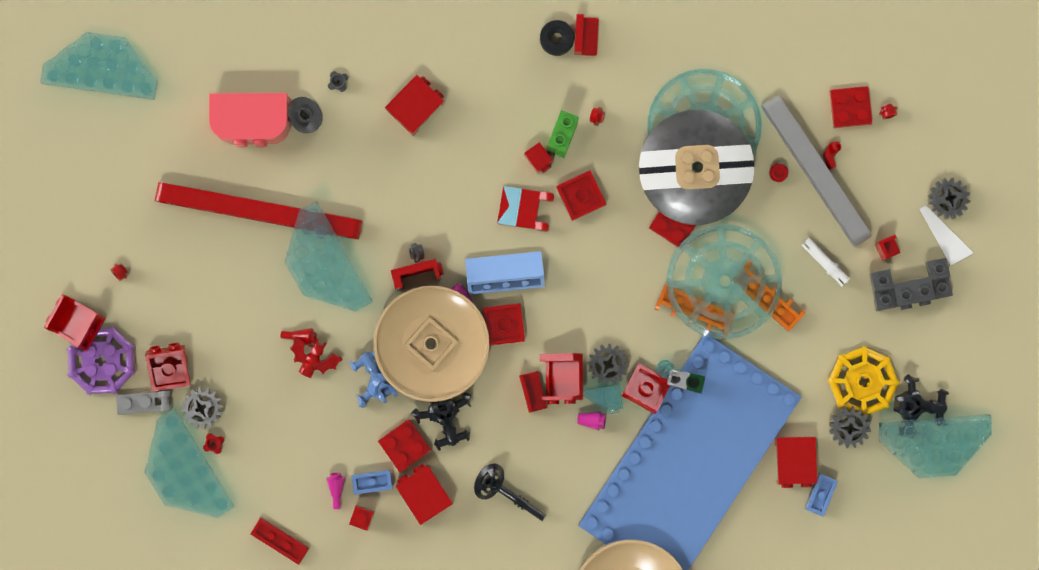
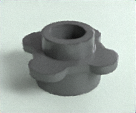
[328,71,349,92]
[409,243,424,263]

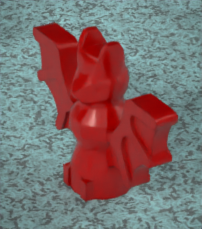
[290,337,343,378]

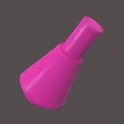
[326,473,345,509]

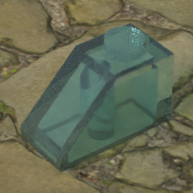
[583,385,623,414]

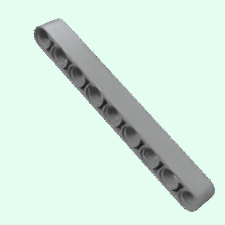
[761,95,871,247]

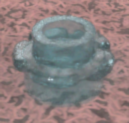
[656,360,674,379]

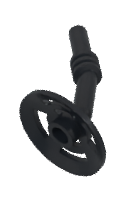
[474,463,546,521]

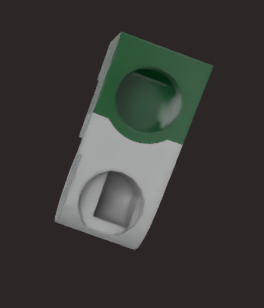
[667,369,706,394]

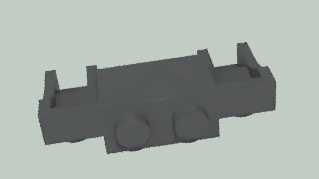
[869,258,953,312]

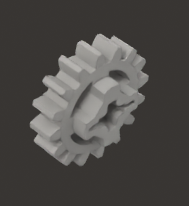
[181,388,224,429]

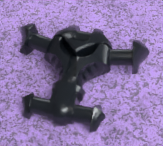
[893,374,949,436]
[411,392,472,451]

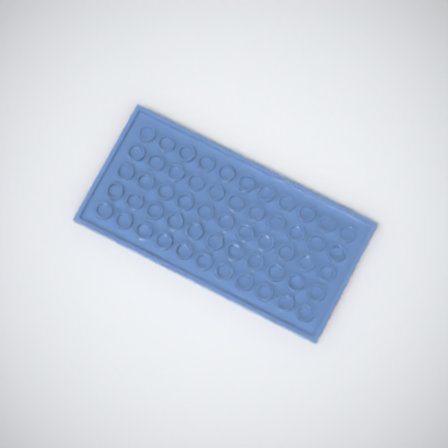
[578,333,802,570]

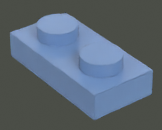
[351,470,393,495]
[805,473,838,517]

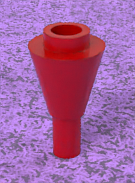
[280,328,317,347]

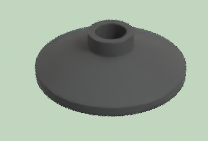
[288,97,322,133]

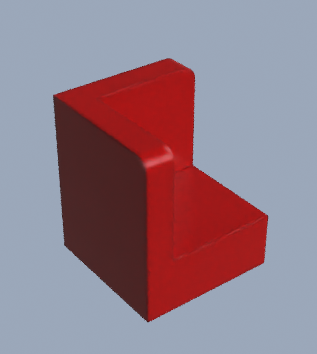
[875,234,901,261]

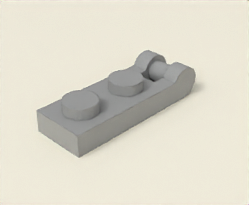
[116,391,171,415]

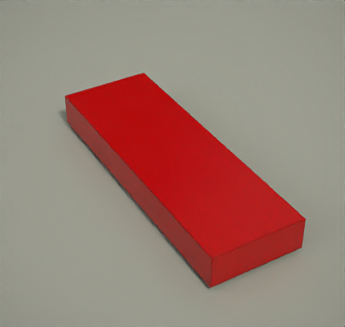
[250,518,309,565]

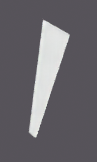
[920,206,973,265]

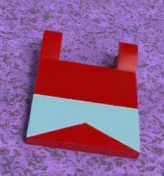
[497,186,554,232]

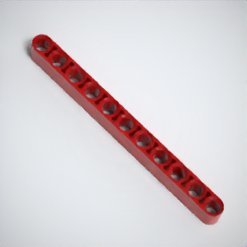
[155,182,363,240]

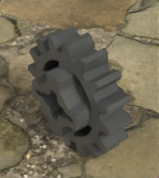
[928,178,970,220]
[587,344,629,386]
[829,406,871,448]

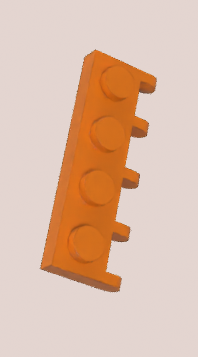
[731,261,806,332]
[654,285,736,339]

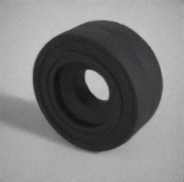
[540,20,574,56]

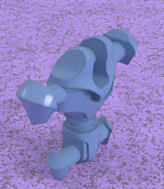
[350,351,397,408]

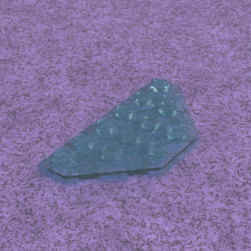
[40,32,158,100]
[285,201,373,311]
[144,409,235,518]
[879,414,992,478]

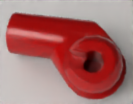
[823,142,841,170]

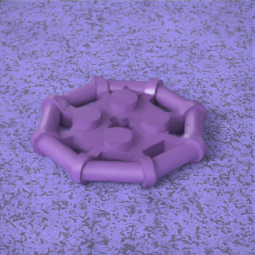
[67,326,136,396]

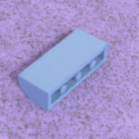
[465,251,545,295]

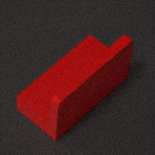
[574,14,599,56]
[519,371,547,413]

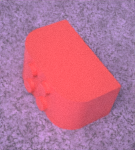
[209,93,291,148]

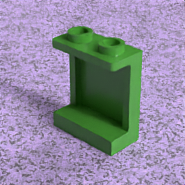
[547,110,579,158]

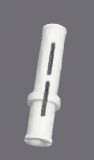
[801,238,850,287]

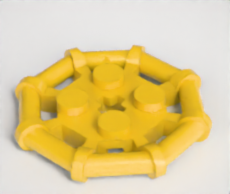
[827,346,900,415]

